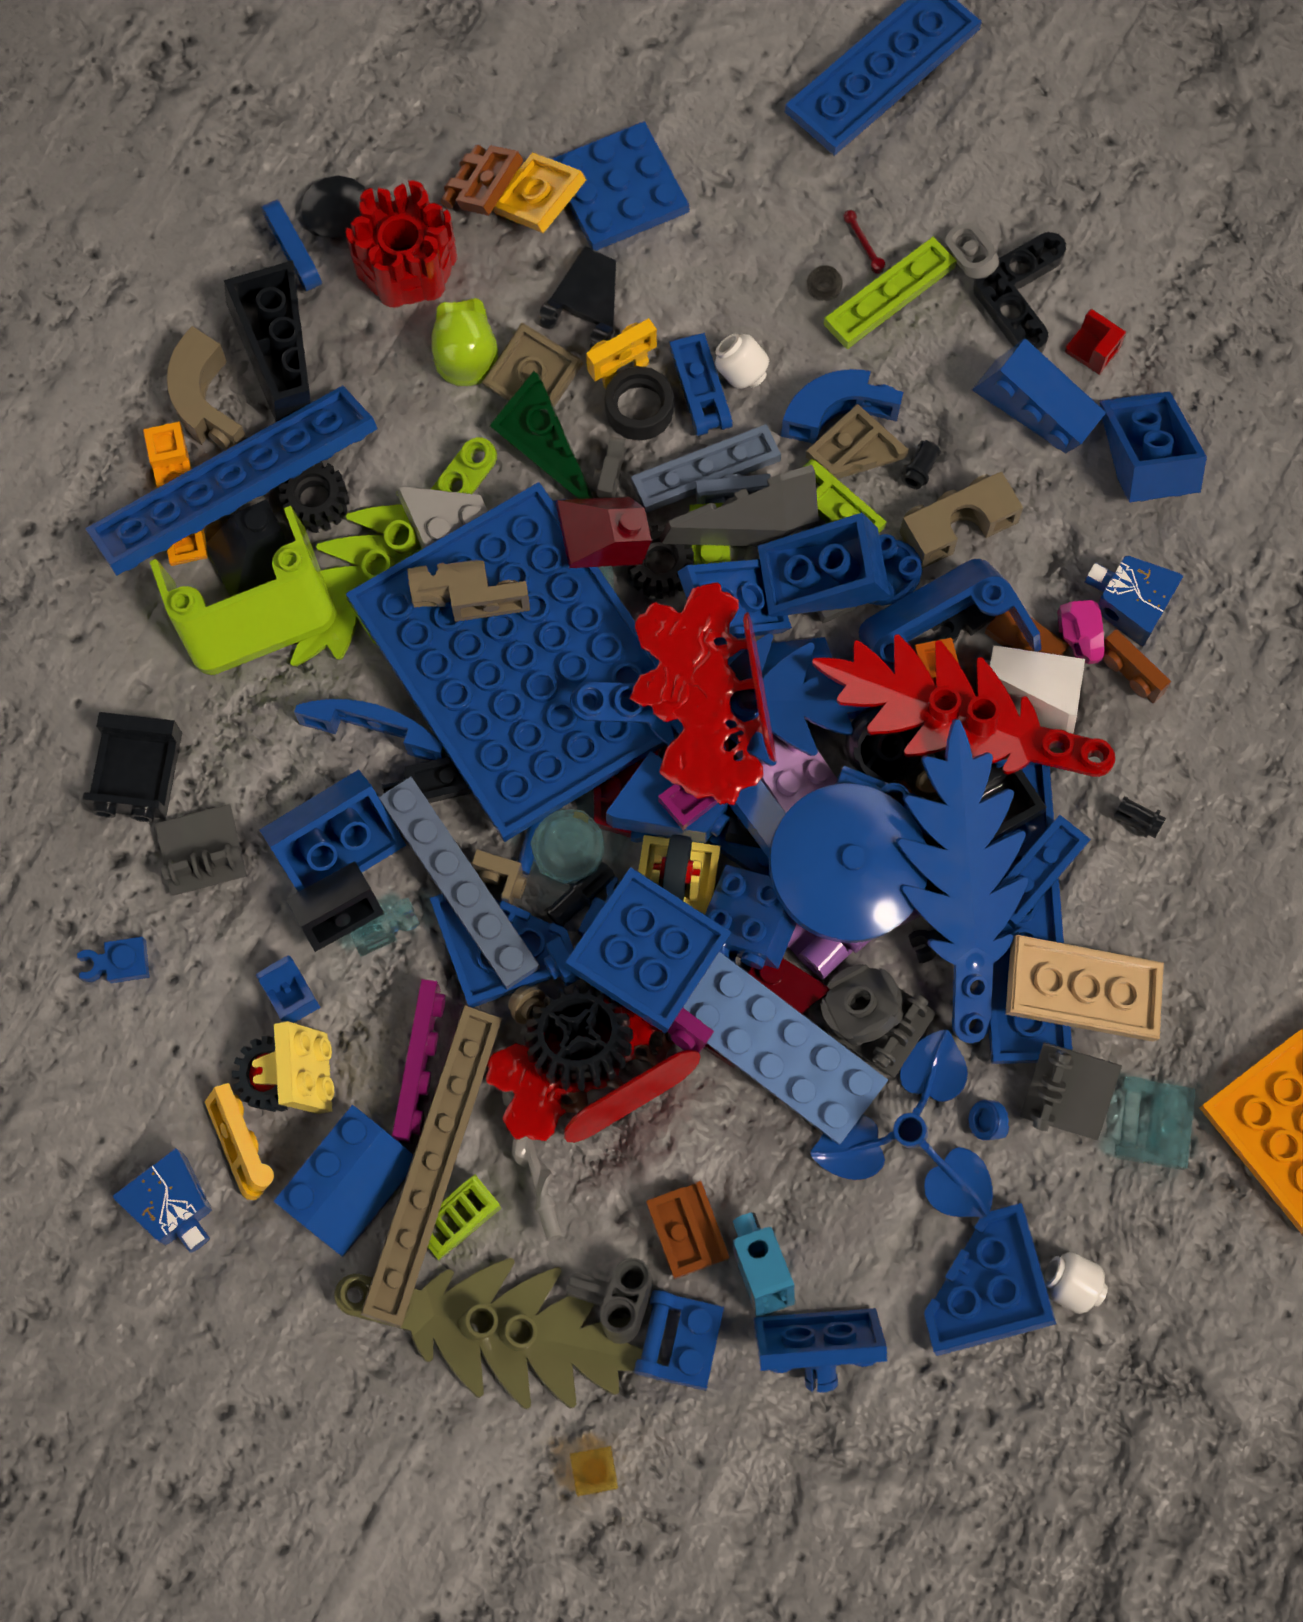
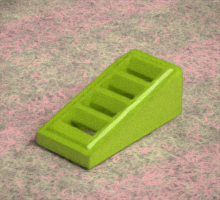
[428,1174,502,1260]

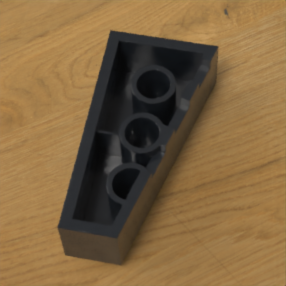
[224,260,310,422]

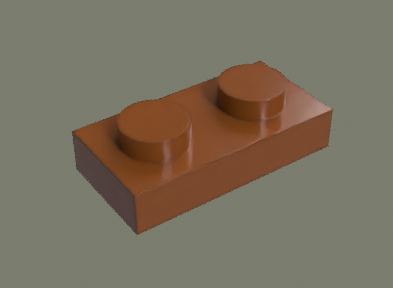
[1103,629,1172,704]

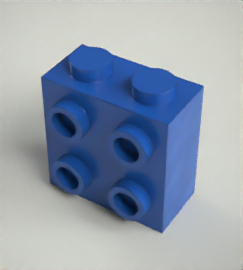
[705,865,797,969]

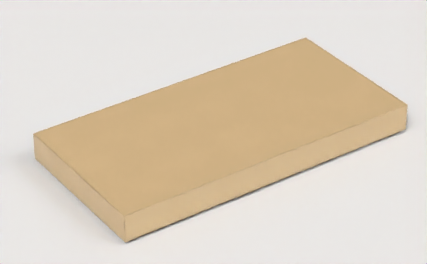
[1005,935,1164,1042]

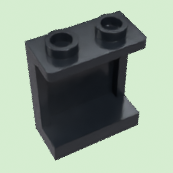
[82,712,182,822]

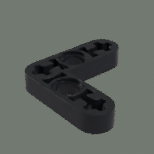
[973,232,1066,353]

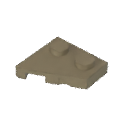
[806,404,909,479]

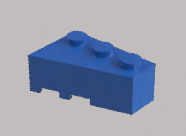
[972,338,1106,453]

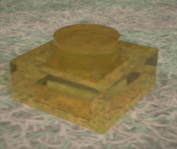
[570,1446,619,1497]

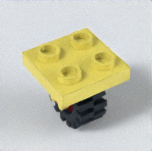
[232,1021,334,1114]

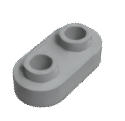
[945,223,999,279]

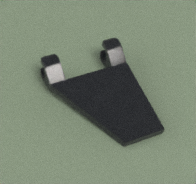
[540,246,616,348]

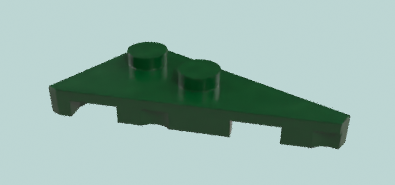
[489,371,593,499]

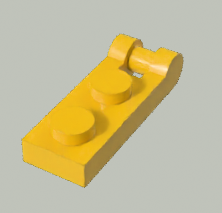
[205,1083,274,1200]

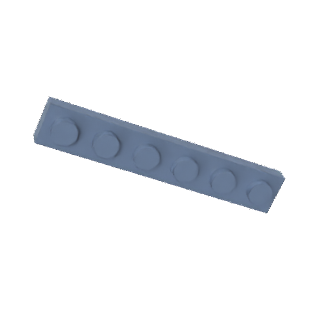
[379,777,540,990]

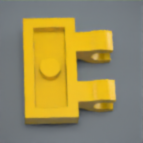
[586,318,657,389]

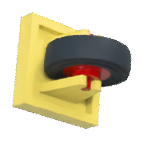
[638,834,721,915]

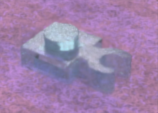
[350,898,420,957]

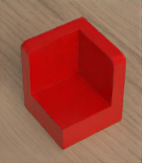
[1065,309,1126,375]

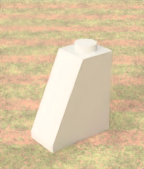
[985,645,1085,734]

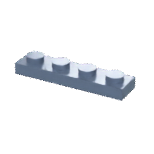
[631,424,781,513]

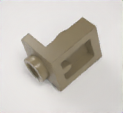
[472,849,527,905]

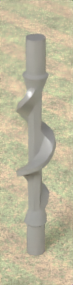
[494,1047,562,1241]

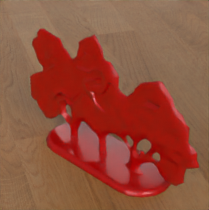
[629,582,776,805]

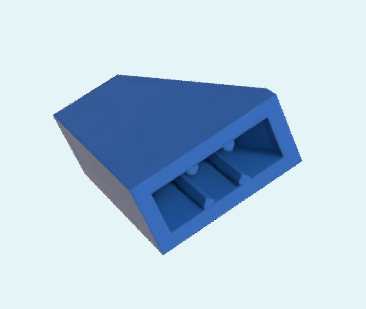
[606,751,730,843]

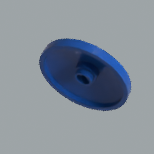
[768,784,927,943]

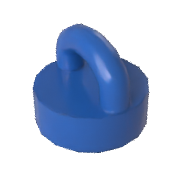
[968,1100,1009,1140]

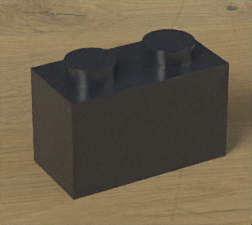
[286,861,384,952]

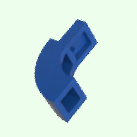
[781,369,903,444]

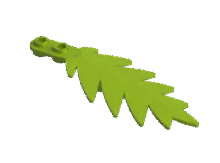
[290,437,497,667]

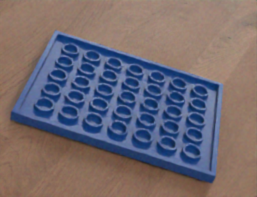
[346,482,679,842]

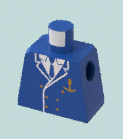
[1085,556,1184,647]
[113,1148,212,1253]

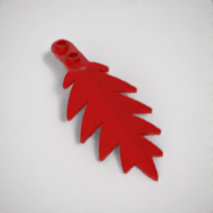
[812,634,1115,777]

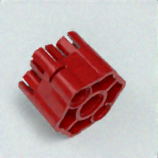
[346,180,457,308]

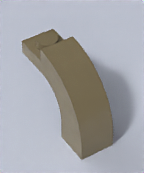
[167,326,247,448]

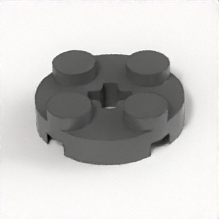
[821,964,903,1046]

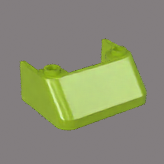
[149,506,336,675]

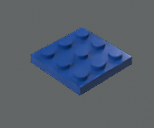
[552,121,689,251]
[564,867,732,1033]

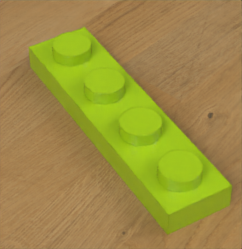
[824,236,957,349]

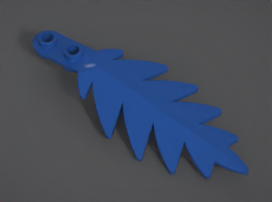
[570,633,871,767]
[896,719,1029,1043]

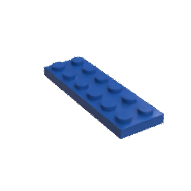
[785,0,982,156]

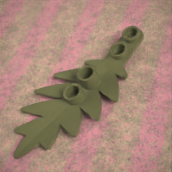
[334,1258,662,1409]

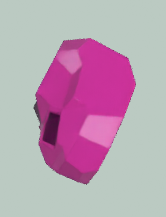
[1057,600,1104,664]

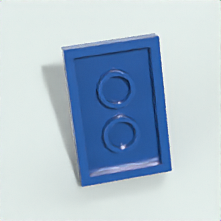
[677,559,792,641]
[753,1308,887,1393]

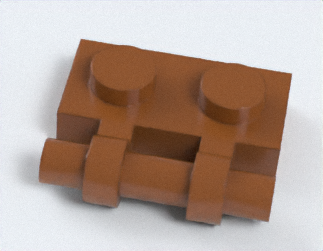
[440,145,524,216]

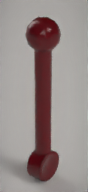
[843,210,886,274]

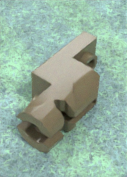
[407,560,531,622]

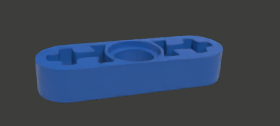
[261,199,322,292]

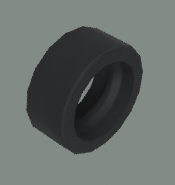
[604,366,674,441]

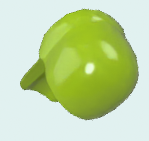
[431,298,498,386]

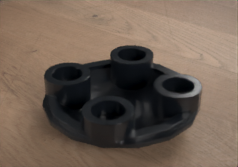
[301,175,366,239]

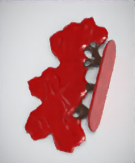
[486,1000,701,1143]

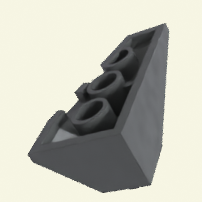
[659,465,819,546]

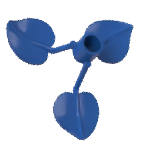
[810,1029,993,1218]

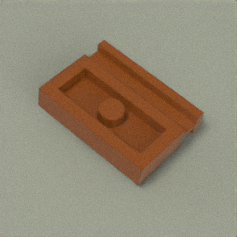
[646,1181,730,1280]

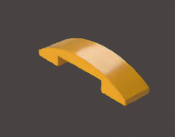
[143,422,208,566]

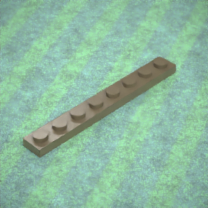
[360,1006,502,1328]

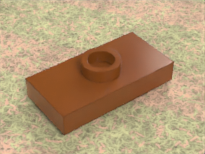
[984,611,1069,655]

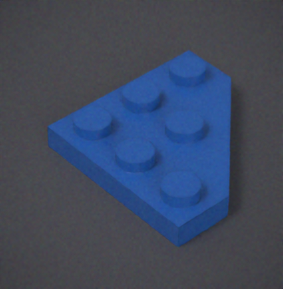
[430,894,574,1008]
[924,1203,1057,1356]

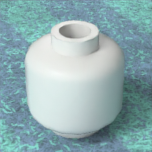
[715,333,769,389]
[1043,1252,1108,1314]

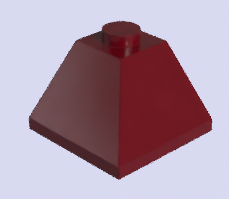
[556,497,652,568]

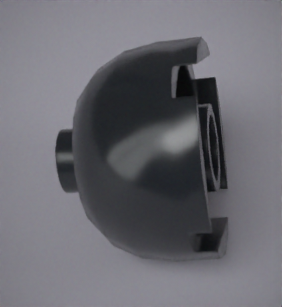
[845,706,922,784]

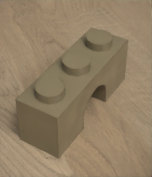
[900,471,1023,569]

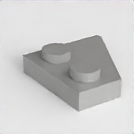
[397,487,488,549]

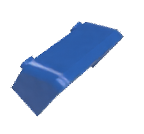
[859,559,1041,673]

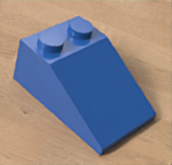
[1099,391,1207,503]
[758,513,890,617]

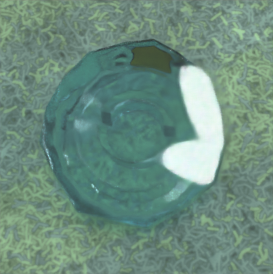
[530,809,605,885]

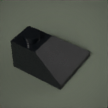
[206,499,288,597]

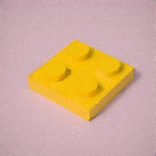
[493,152,586,233]

